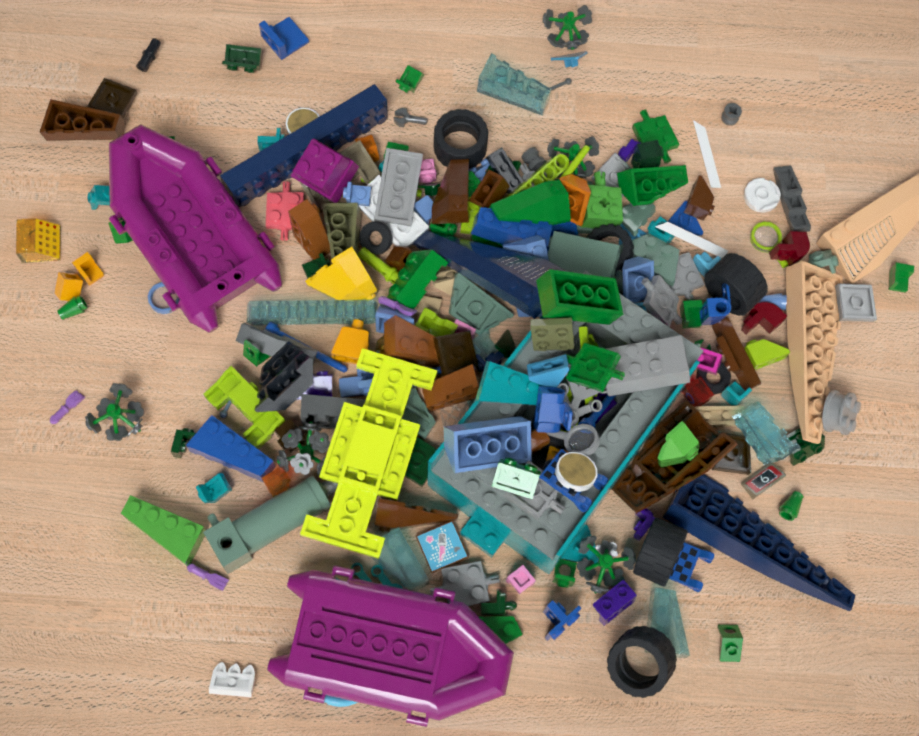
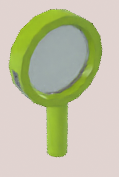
[750,222,788,268]

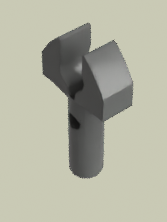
[393,108,428,127]

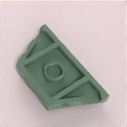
[620,233,680,287]
[449,272,514,335]

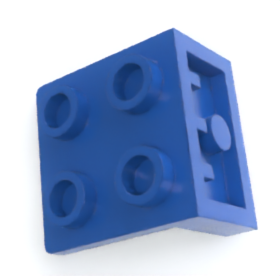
[259,17,309,60]

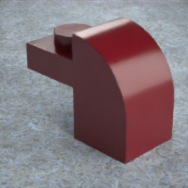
[769,231,810,266]
[741,302,788,335]

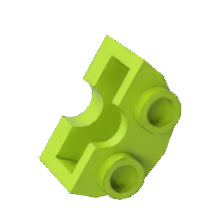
[415,307,458,337]

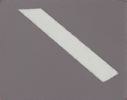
[693,120,721,188]
[655,222,728,258]

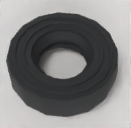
[359,221,393,255]
[696,362,731,395]

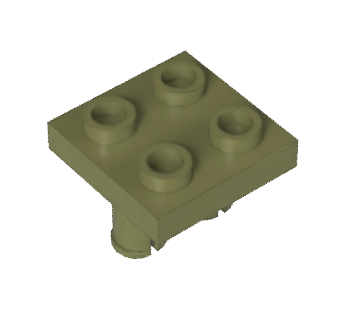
[530,318,574,351]

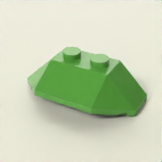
[658,421,699,467]

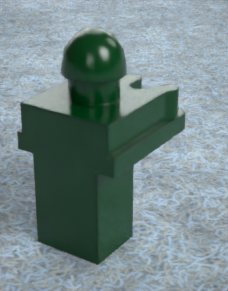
[481,589,517,615]

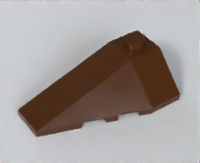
[432,159,469,224]
[375,498,458,533]

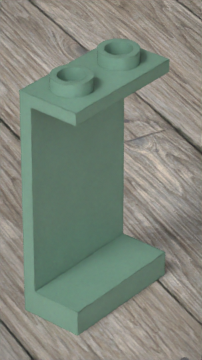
[548,231,621,278]

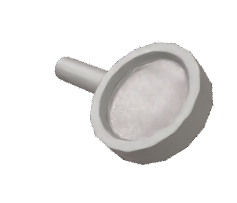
[547,424,600,456]

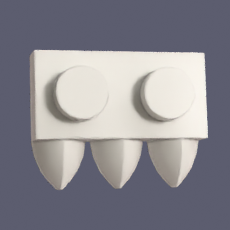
[209,662,255,697]

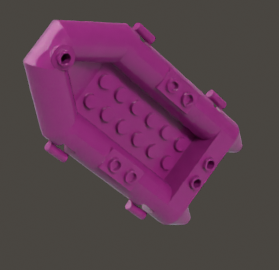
[109,124,282,333]
[267,565,514,727]

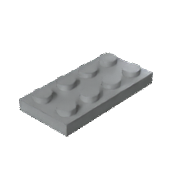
[374,148,423,227]

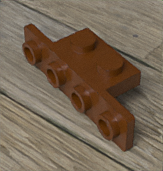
[712,318,762,391]

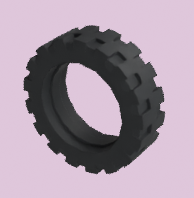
[586,224,634,274]

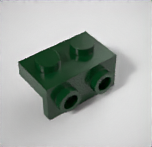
[222,44,262,73]

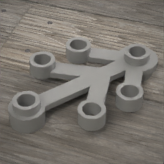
[557,364,607,426]

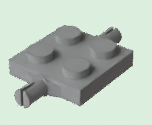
[668,252,704,301]
[641,275,683,327]
[504,461,566,520]
[430,561,500,606]

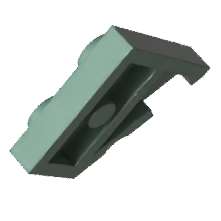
[622,203,656,236]
[402,387,436,439]

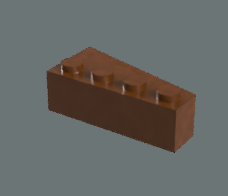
[40,99,126,141]

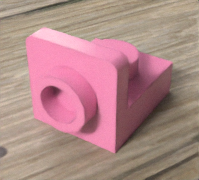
[419,159,436,184]

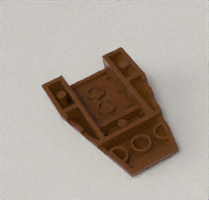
[612,401,738,514]

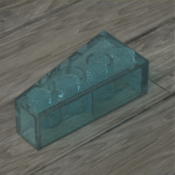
[477,53,551,116]

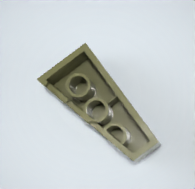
[321,203,361,259]

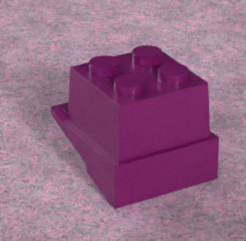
[291,139,359,203]

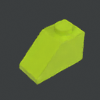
[744,339,791,370]

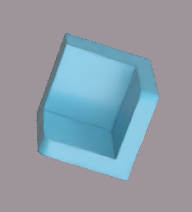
[693,252,721,278]

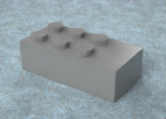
[606,335,690,396]

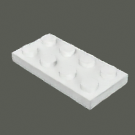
[359,175,429,247]

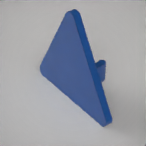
[668,201,703,236]

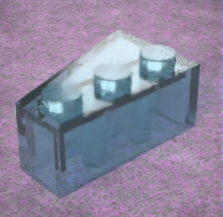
[732,401,800,465]
[371,527,429,592]
[645,587,690,659]

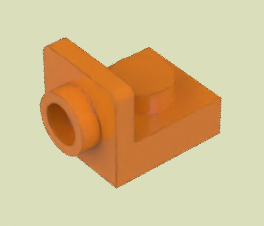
[355,134,380,162]

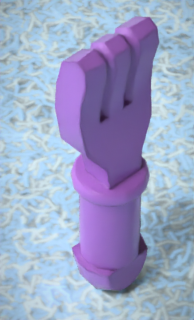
[378,296,417,316]
[50,390,85,424]
[187,563,229,591]

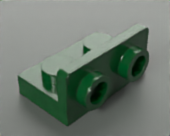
[778,428,825,466]

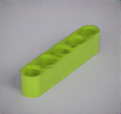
[504,154,569,199]

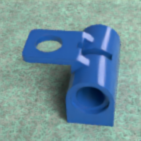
[700,283,731,326]
[533,386,573,433]

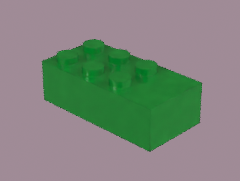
[536,269,624,325]

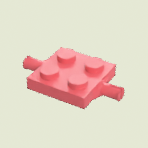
[266,181,305,241]

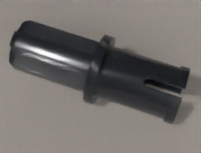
[136,38,161,72]

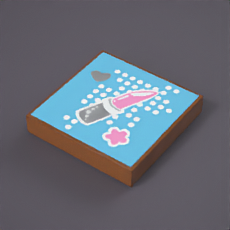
[416,520,468,574]

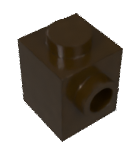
[275,419,306,453]

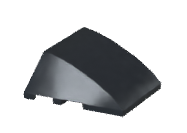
[255,341,313,412]

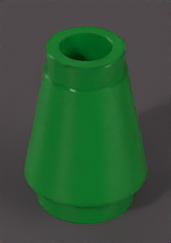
[57,295,88,320]
[779,491,804,521]

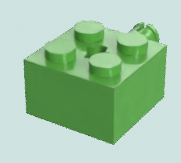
[581,171,623,229]

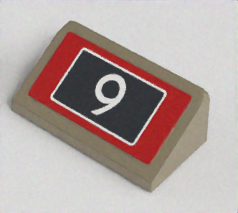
[741,462,786,499]

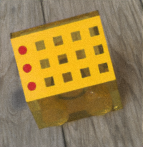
[16,218,61,263]

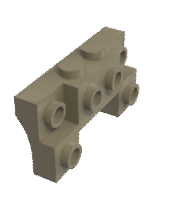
[300,140,381,214]

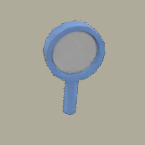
[148,282,179,314]

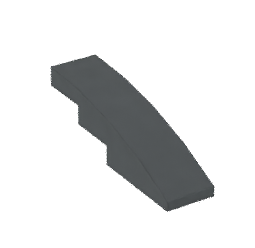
[773,165,811,232]
[236,322,318,363]

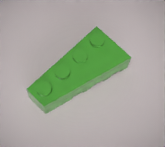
[121,495,206,566]

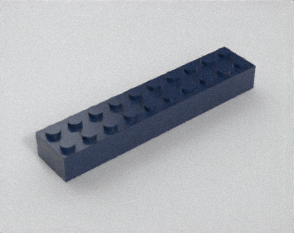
[220,84,388,207]

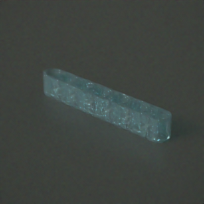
[246,300,378,325]

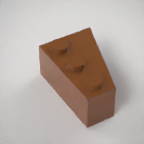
[288,199,330,260]
[384,315,439,367]
[422,364,482,412]

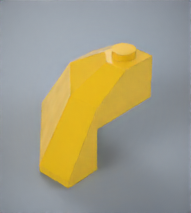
[305,247,378,303]

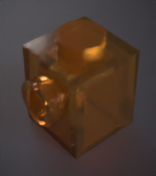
[261,468,291,498]

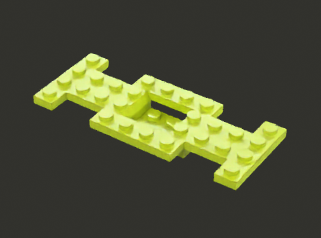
[300,348,437,559]

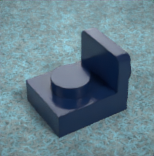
[476,351,504,373]

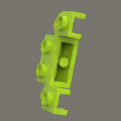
[203,366,285,450]

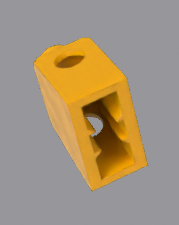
[331,319,369,364]

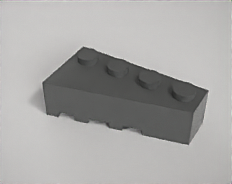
[300,394,366,429]

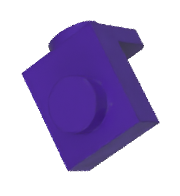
[618,139,647,163]

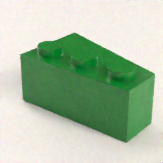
[387,250,449,309]

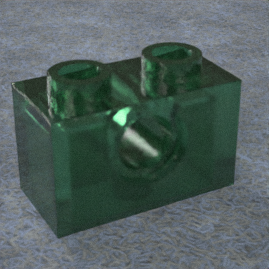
[631,140,664,169]

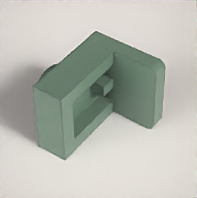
[808,249,839,274]

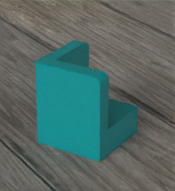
[720,381,752,406]

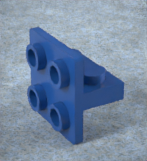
[543,600,582,641]

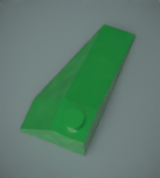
[617,165,688,206]
[490,179,571,225]

